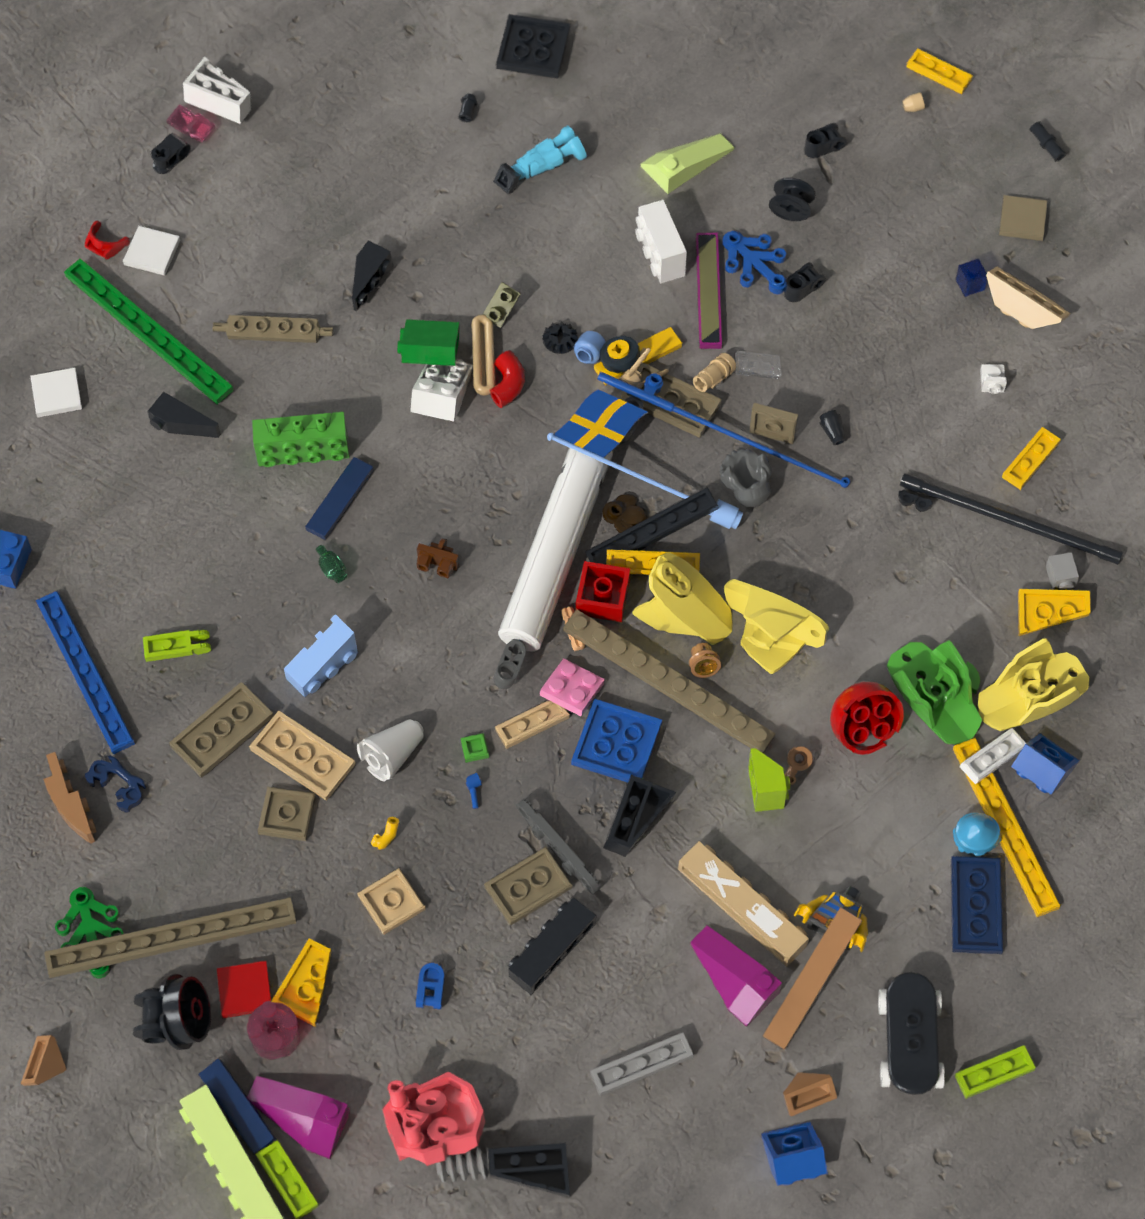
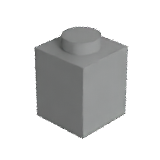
[1046,552,1079,590]

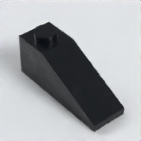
[147,391,221,438]

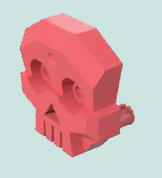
[382,1071,485,1166]

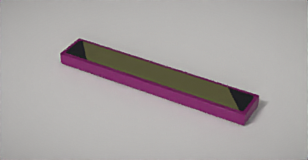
[696,233,722,349]

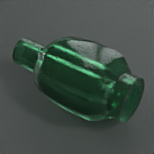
[316,545,347,583]

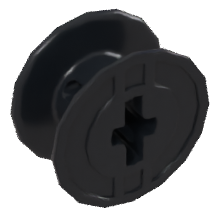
[769,178,816,222]

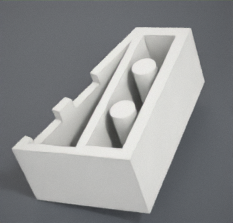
[183,57,251,124]

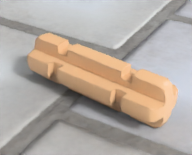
[561,607,585,651]

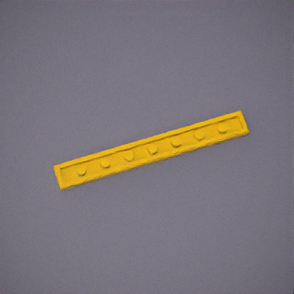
[953,738,1060,917]

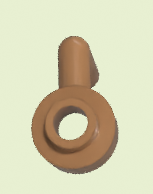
[784,746,813,785]

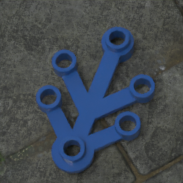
[723,231,786,294]

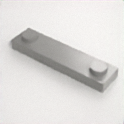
[590,1032,693,1096]

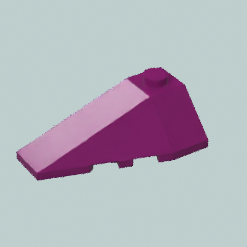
[690,925,782,1027]
[247,1076,350,1159]

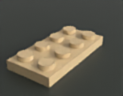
[249,711,356,801]

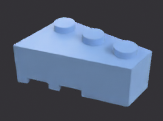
[284,614,358,697]

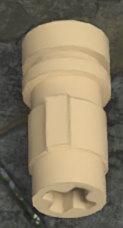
[693,353,736,392]

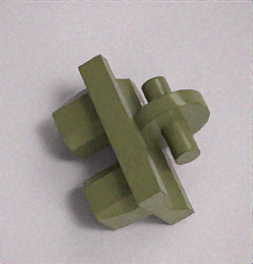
[482,282,521,328]

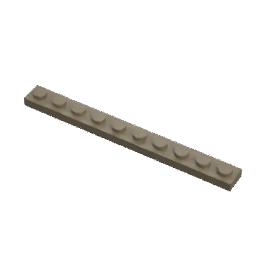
[563,609,775,753]
[44,897,296,978]

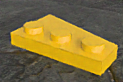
[1018,589,1090,636]
[271,938,331,1027]

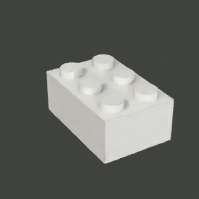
[635,200,686,284]

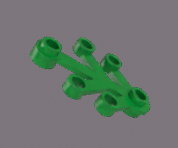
[55,887,124,979]

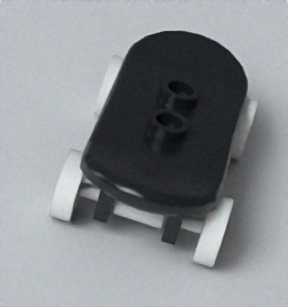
[878,972,944,1095]

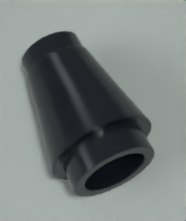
[819,410,846,446]

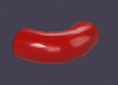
[490,350,525,408]

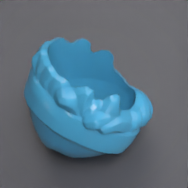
[953,812,1001,856]

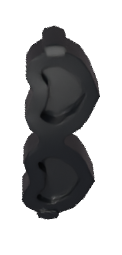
[898,490,932,512]

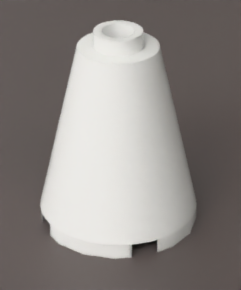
[357,719,424,781]

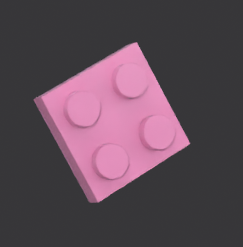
[540,658,605,716]

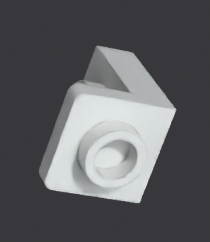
[980,364,1007,394]

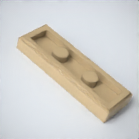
[495,700,570,749]

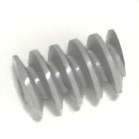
[436,1146,489,1183]

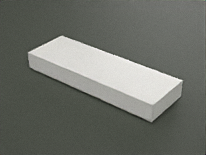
[960,728,1026,785]

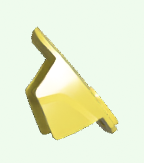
[632,552,732,645]
[724,579,829,674]
[978,638,1089,731]

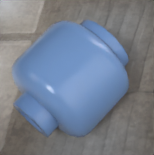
[574,331,606,364]

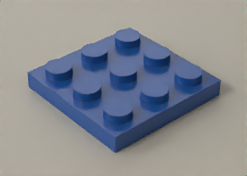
[571,699,662,782]

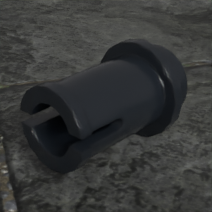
[458,93,478,123]

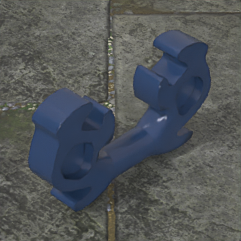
[85,755,146,812]

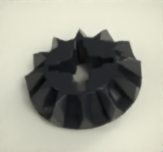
[542,321,578,354]

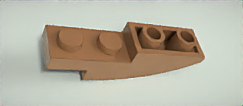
[43,752,97,844]

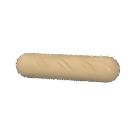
[471,315,495,396]

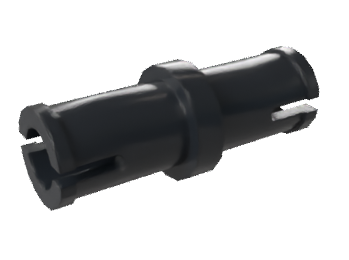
[1030,121,1066,162]

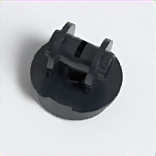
[133,974,211,1050]

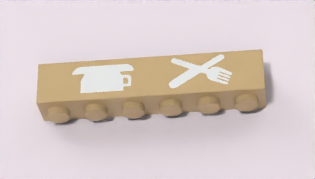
[678,841,809,967]

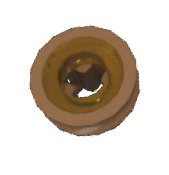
[689,643,721,678]

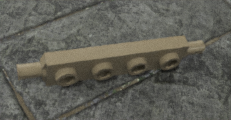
[213,315,333,343]

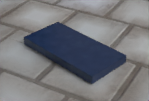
[951,856,1003,954]

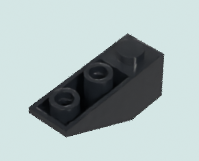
[352,240,393,311]

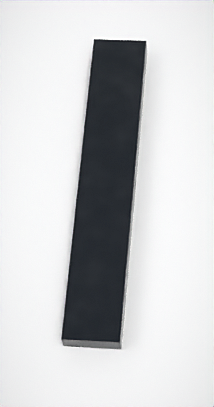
[585,487,719,564]

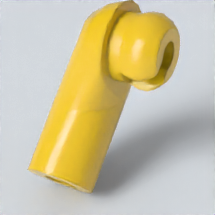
[371,817,399,850]

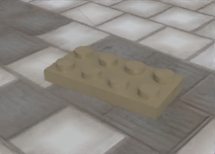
[621,362,722,438]
[169,682,274,778]

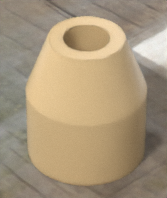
[902,93,925,112]

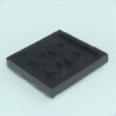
[496,14,570,79]

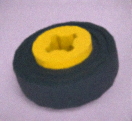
[600,336,640,373]

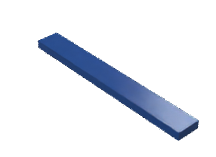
[36,591,135,755]

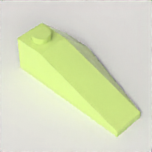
[641,134,734,194]

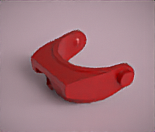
[85,220,130,260]

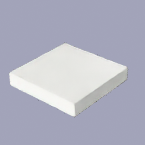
[123,226,180,276]
[30,368,82,418]

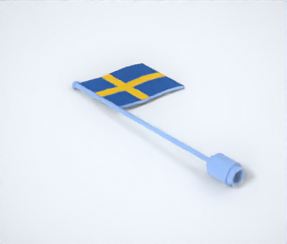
[547,389,743,529]

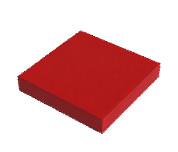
[217,961,272,1018]

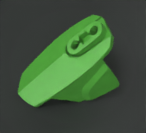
[887,640,982,744]

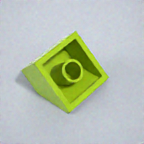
[748,748,790,812]

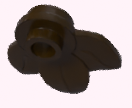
[602,494,648,533]

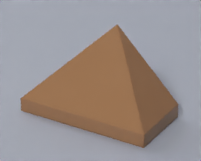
[21,1035,66,1086]
[783,1073,837,1116]

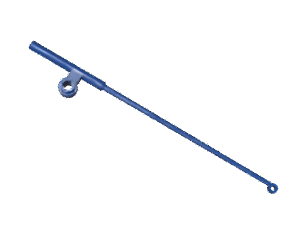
[597,372,850,488]

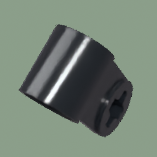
[804,123,847,159]
[151,133,191,174]
[784,262,826,303]

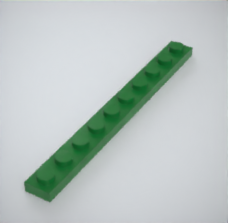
[64,259,234,405]

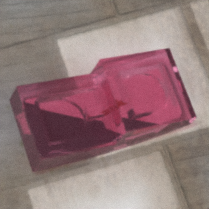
[166,104,215,142]

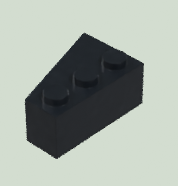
[603,775,676,857]
[488,1143,570,1198]

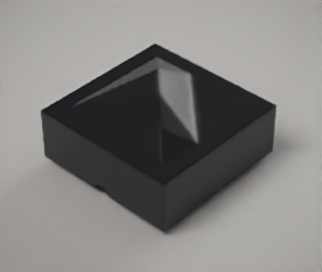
[493,163,521,194]

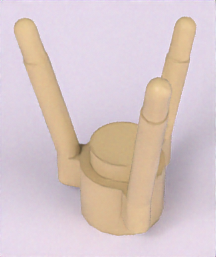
[619,348,669,389]

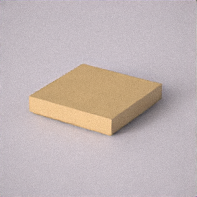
[357,868,425,935]

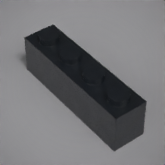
[508,897,596,995]

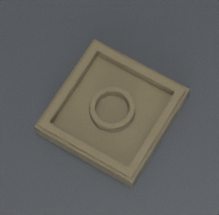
[999,195,1047,241]
[750,403,798,444]
[258,787,316,841]

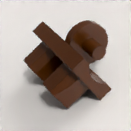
[417,538,459,578]

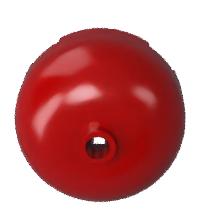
[830,681,904,755]

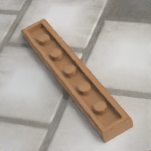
[763,907,862,1050]

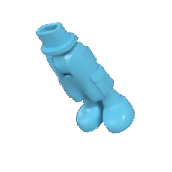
[511,126,587,180]

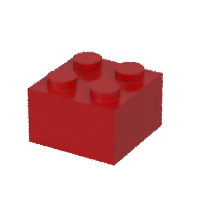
[576,561,630,622]

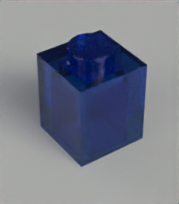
[955,258,987,297]

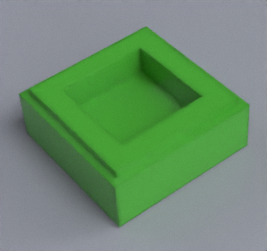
[460,733,489,763]

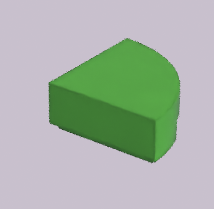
[966,661,980,694]

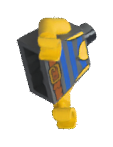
[794,886,868,952]

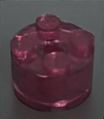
[247,1001,300,1060]

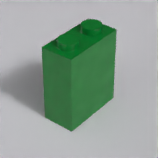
[397,319,459,366]

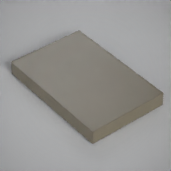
[484,847,572,926]

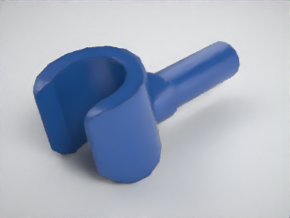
[466,773,482,809]

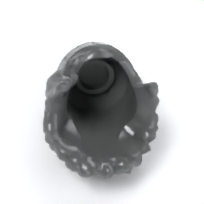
[719,449,772,507]

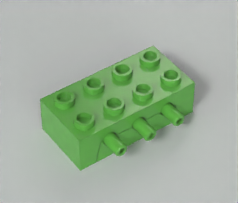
[252,412,349,467]

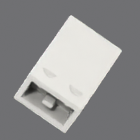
[410,361,473,421]

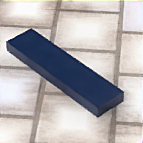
[305,457,374,540]
[198,1058,277,1155]

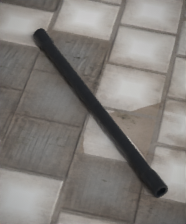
[900,473,1123,565]

